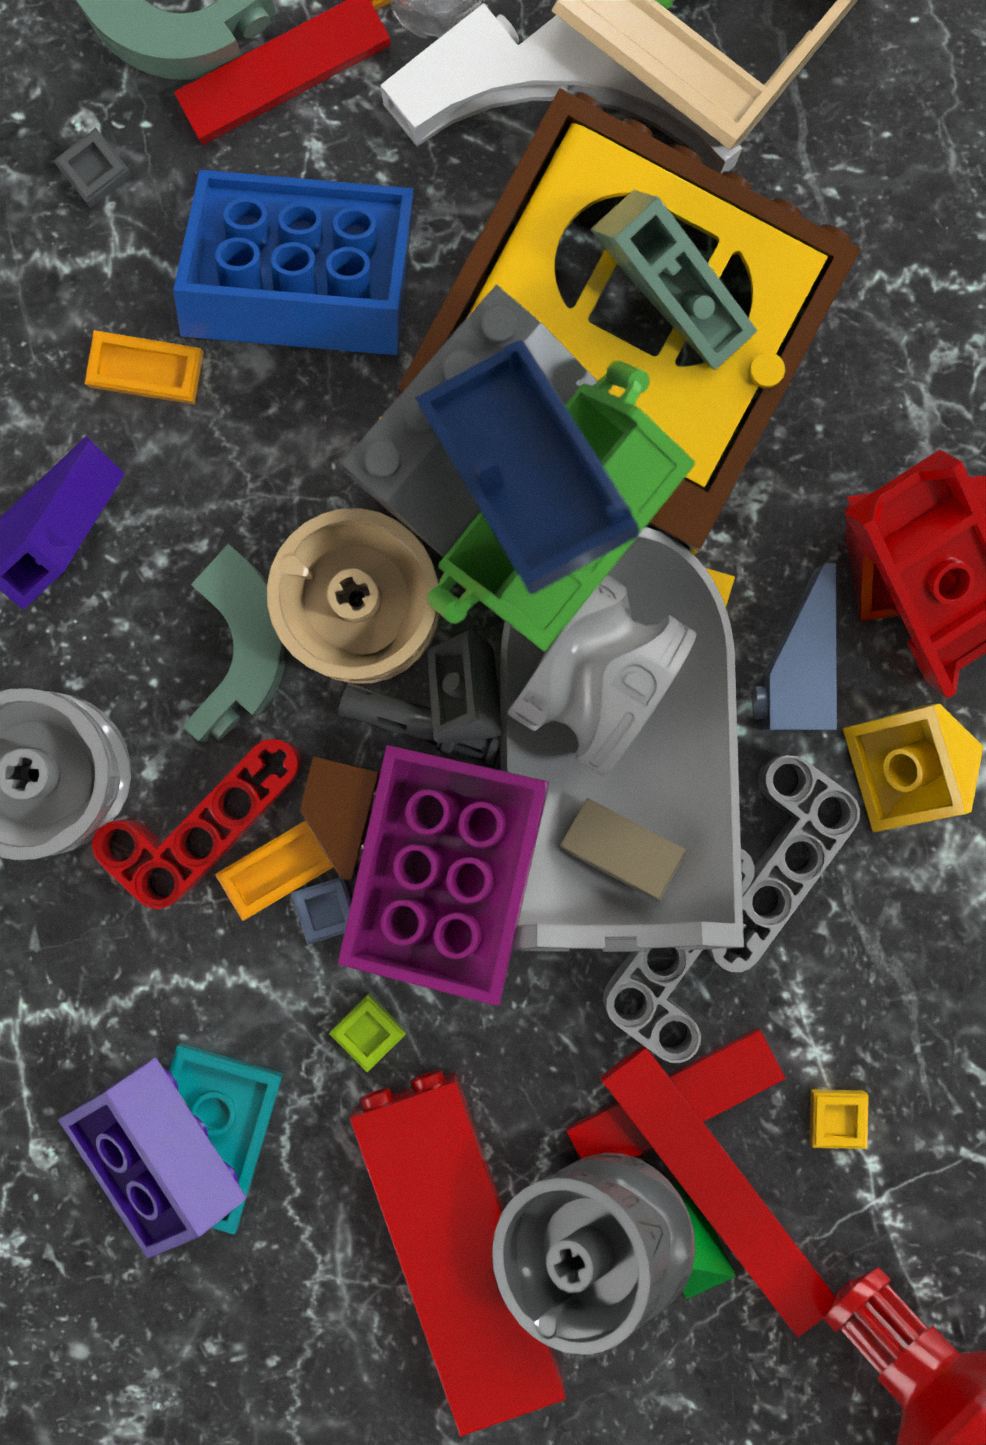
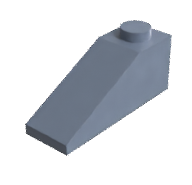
[752,563,837,731]

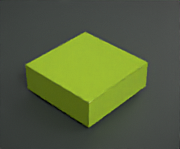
[329,993,407,1072]

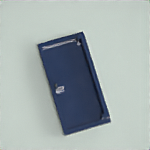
[415,340,640,594]

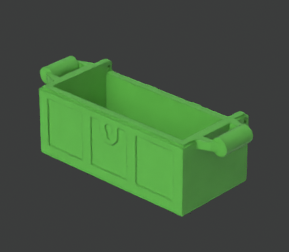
[427,361,696,652]

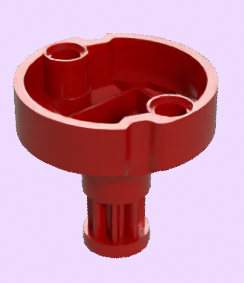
[824,1267,986,1445]

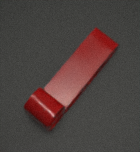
[92,739,303,909]

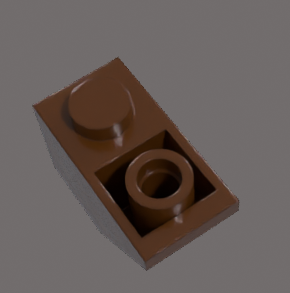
[300,756,380,880]

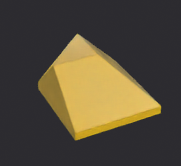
[843,704,984,833]

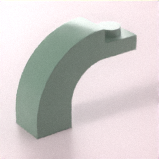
[76,0,277,80]
[182,544,287,742]

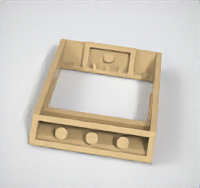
[551,0,858,150]

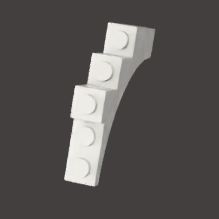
[380,3,742,174]

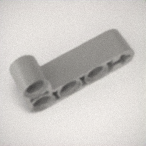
[707,755,860,973]
[603,849,755,1063]

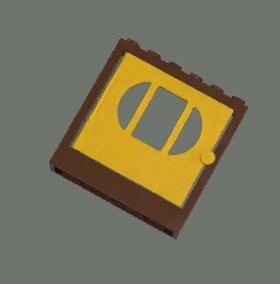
[398,88,861,555]

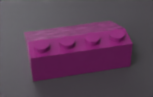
[338,745,550,1006]

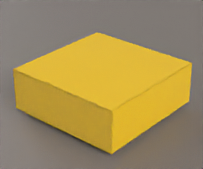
[809,1089,868,1149]

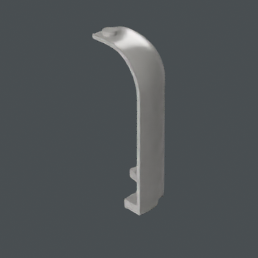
[500,527,744,952]

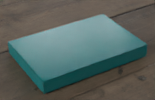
[169,1043,284,1235]

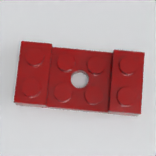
[844,449,986,699]

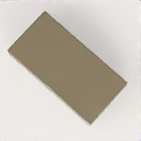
[560,798,686,902]

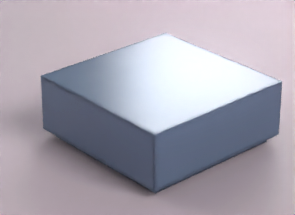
[291,877,352,945]

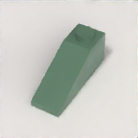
[591,190,757,370]

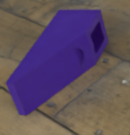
[0,436,125,610]

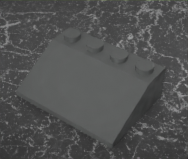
[341,284,609,558]

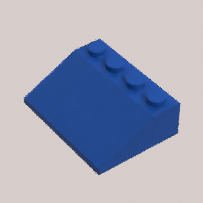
[173,170,414,355]

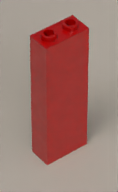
[350,1069,566,1437]

